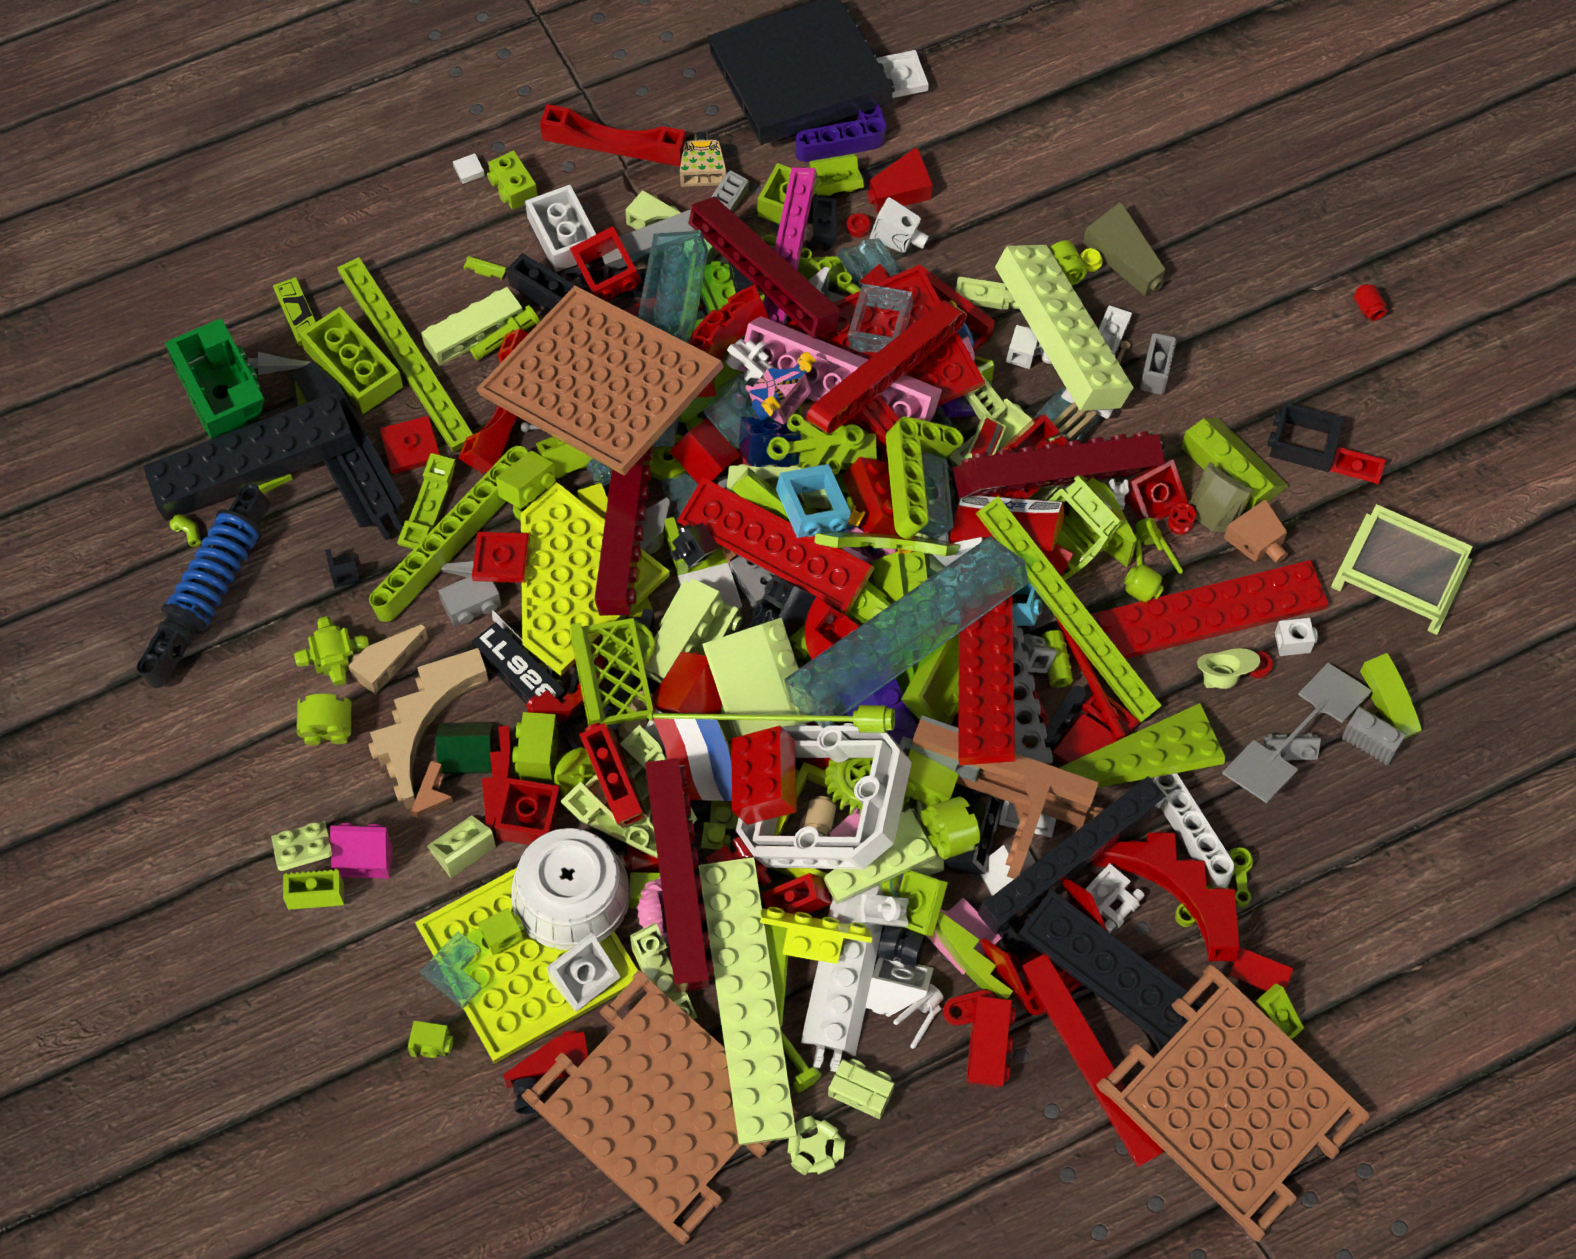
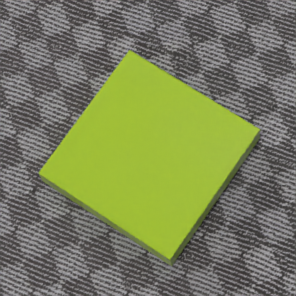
[898,870,948,937]

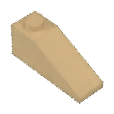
[348,625,428,695]

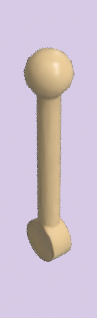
[1117,341,1130,364]

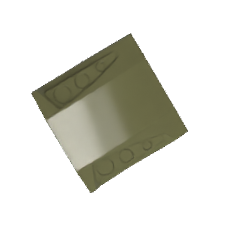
[1188,462,1253,532]

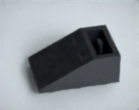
[746,575,816,638]

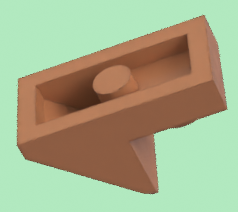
[411,761,452,818]

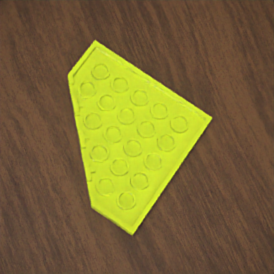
[521,482,669,676]

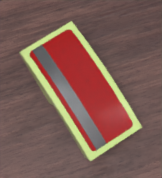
[964,415,1006,459]

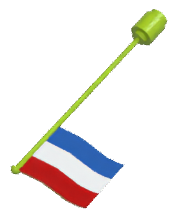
[648,705,895,801]

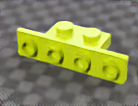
[760,907,872,964]

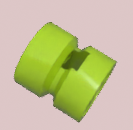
[1049,240,1087,285]

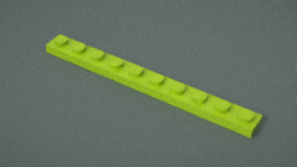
[337,257,473,453]
[976,496,1161,722]

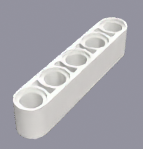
[1153,773,1234,888]

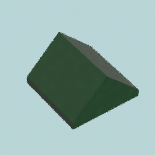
[435,722,493,774]

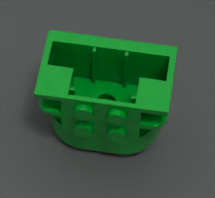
[165,318,265,439]

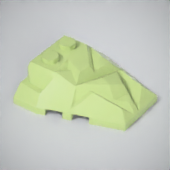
[561,725,697,859]

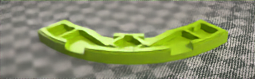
[815,532,959,556]

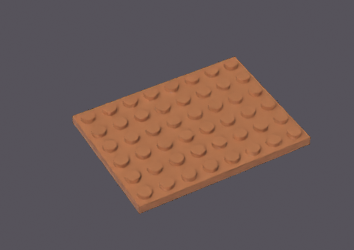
[477,286,724,476]

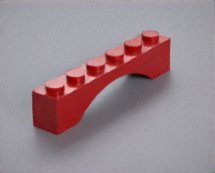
[540,104,686,167]
[459,328,528,474]

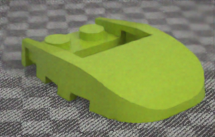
[1048,476,1124,581]

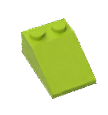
[1068,477,1137,567]

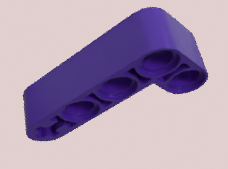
[795,104,886,162]

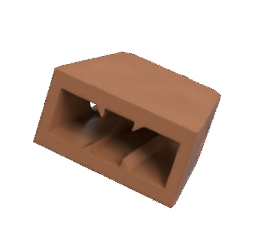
[1224,500,1288,564]

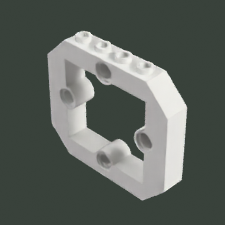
[736,723,912,869]

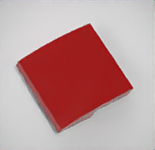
[1052,714,1117,765]

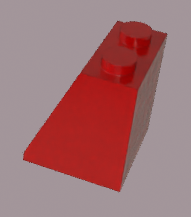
[651,652,722,714]

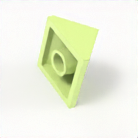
[427,815,496,878]

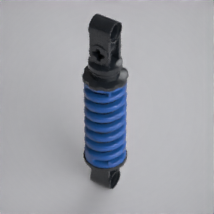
[137,483,270,688]

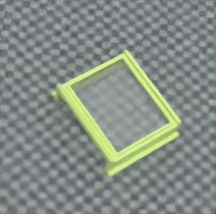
[1331,504,1473,635]

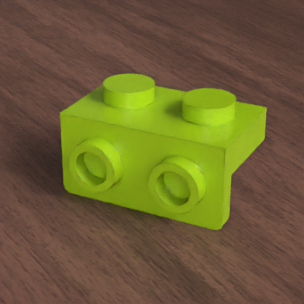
[810,154,864,196]

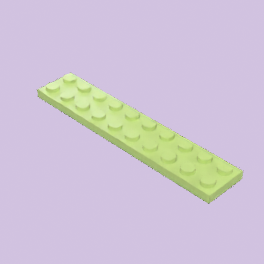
[699,857,796,1146]

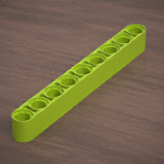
[369,446,528,622]

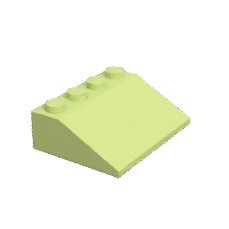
[702,618,814,738]

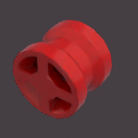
[1167,503,1196,535]

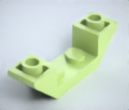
[630,922,697,1020]

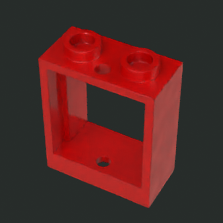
[569,226,642,302]

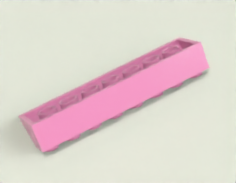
[738,316,942,422]

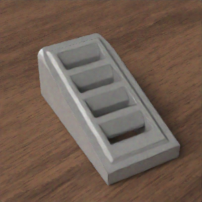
[711,170,749,212]

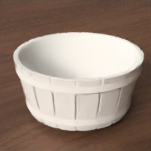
[511,828,630,950]

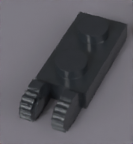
[1044,685,1086,748]

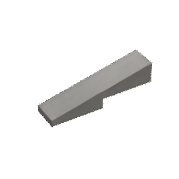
[602,209,698,271]

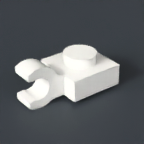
[1109,479,1129,510]

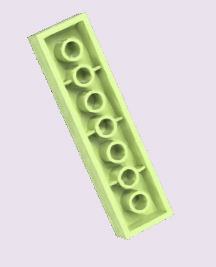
[995,245,1134,411]

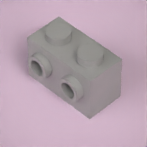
[730,557,774,609]

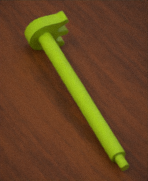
[780,1029,821,1094]

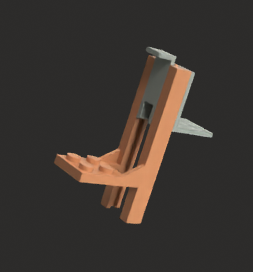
[899,715,1099,879]

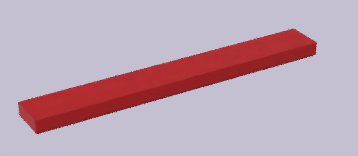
[1020,954,1164,1168]

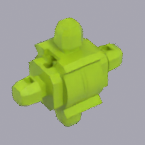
[294,616,369,686]

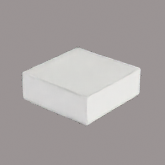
[453,153,485,184]

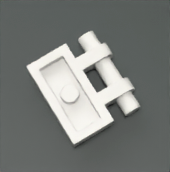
[1085,863,1145,933]

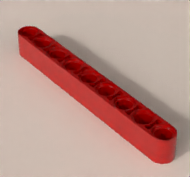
[807,300,966,434]

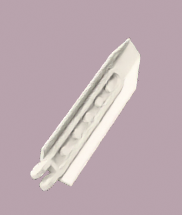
[801,884,885,1072]

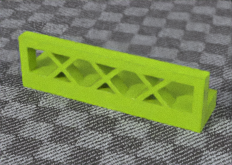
[731,467,806,522]

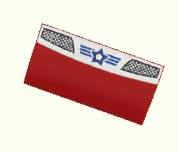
[950,496,1065,551]

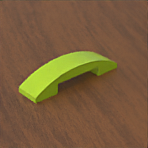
[397,453,456,549]

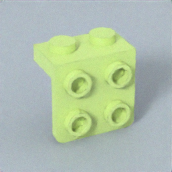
[271,821,332,871]

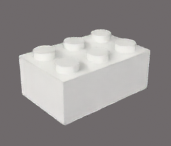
[525,185,596,273]

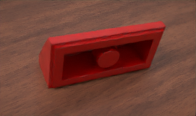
[1329,447,1386,484]

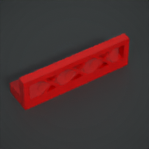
[921,266,995,352]
[852,395,930,463]

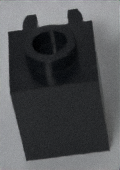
[670,522,720,568]

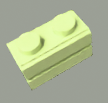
[828,1059,895,1119]

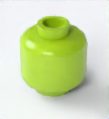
[1123,564,1164,602]

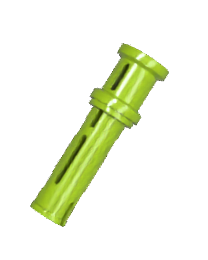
[468,305,540,362]

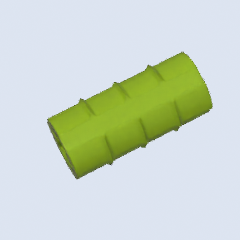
[1041,630,1073,688]

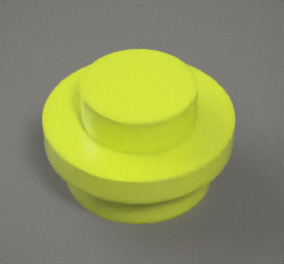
[1079,248,1103,272]

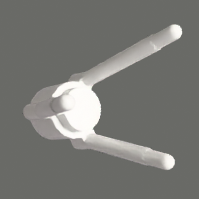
[886,984,944,1049]

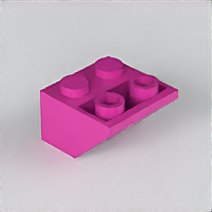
[330,823,393,879]

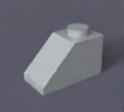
[639,498,671,554]

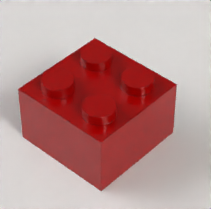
[494,778,561,845]

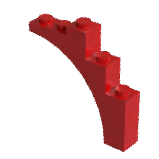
[1092,831,1239,961]

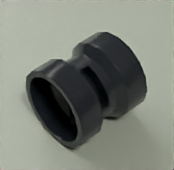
[513,1078,543,1114]

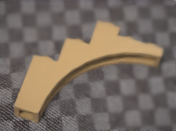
[368,648,489,810]

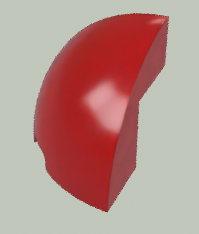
[805,596,879,670]

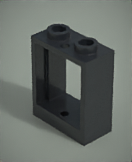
[1267,403,1343,472]

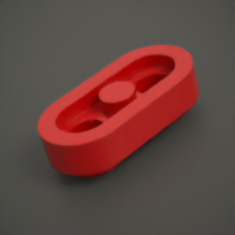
[942,990,997,1026]

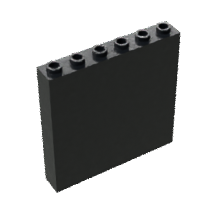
[708,0,895,145]

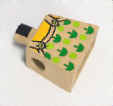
[680,132,726,187]

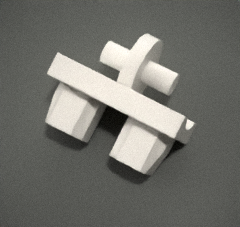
[726,339,774,381]
[857,894,909,927]

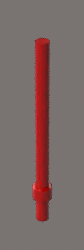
[1054,615,1126,741]

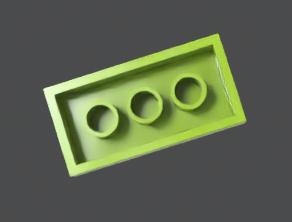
[299,307,403,415]

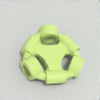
[787,1116,845,1175]

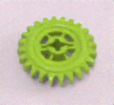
[825,757,911,817]

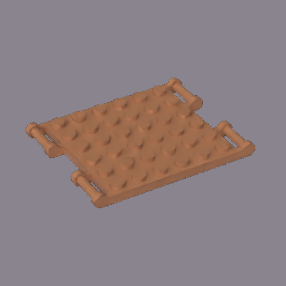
[1097,965,1370,1242]
[521,970,799,1245]

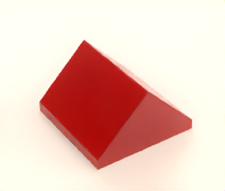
[669,418,741,484]
[1124,458,1188,522]

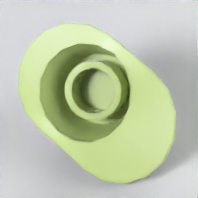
[1197,648,1260,689]

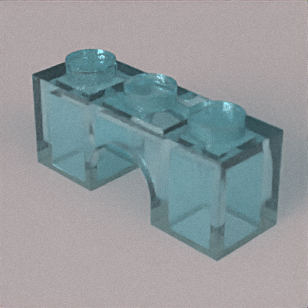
[918,452,953,539]

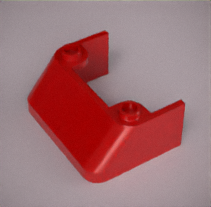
[980,878,1108,1015]

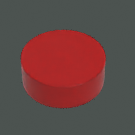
[846,213,871,238]
[1248,651,1273,678]

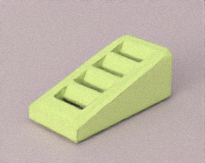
[965,371,1008,420]

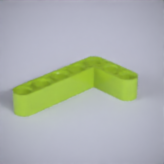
[886,416,963,539]

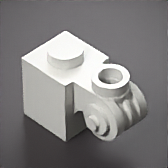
[1006,325,1052,369]

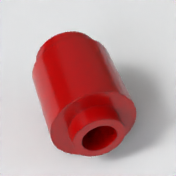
[1353,284,1387,321]

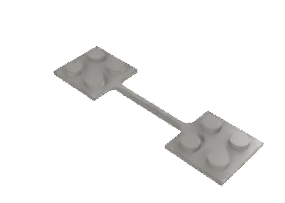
[1222,663,1372,803]

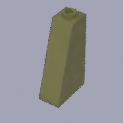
[1083,202,1165,296]

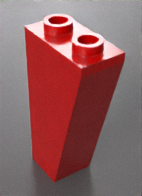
[579,723,647,828]

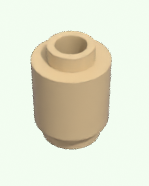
[804,796,836,837]

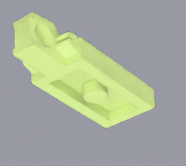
[955,277,1019,309]

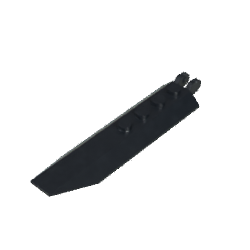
[292,361,404,540]

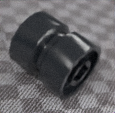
[878,926,926,968]

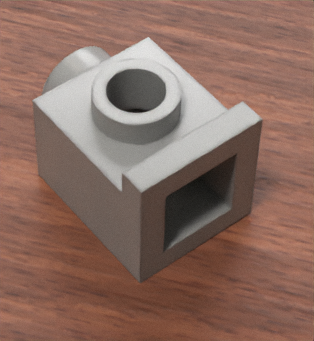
[1021,634,1057,673]

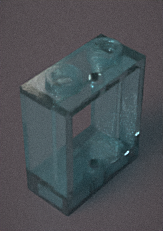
[848,284,913,353]

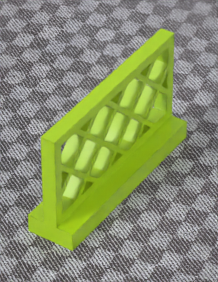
[570,618,653,726]

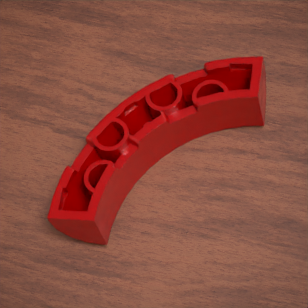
[688,284,769,397]

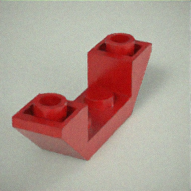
[526,641,605,723]

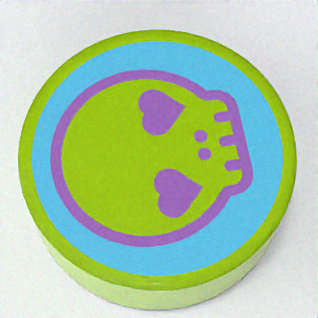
[881,874,903,897]

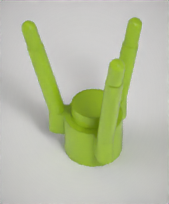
[1134,518,1183,574]

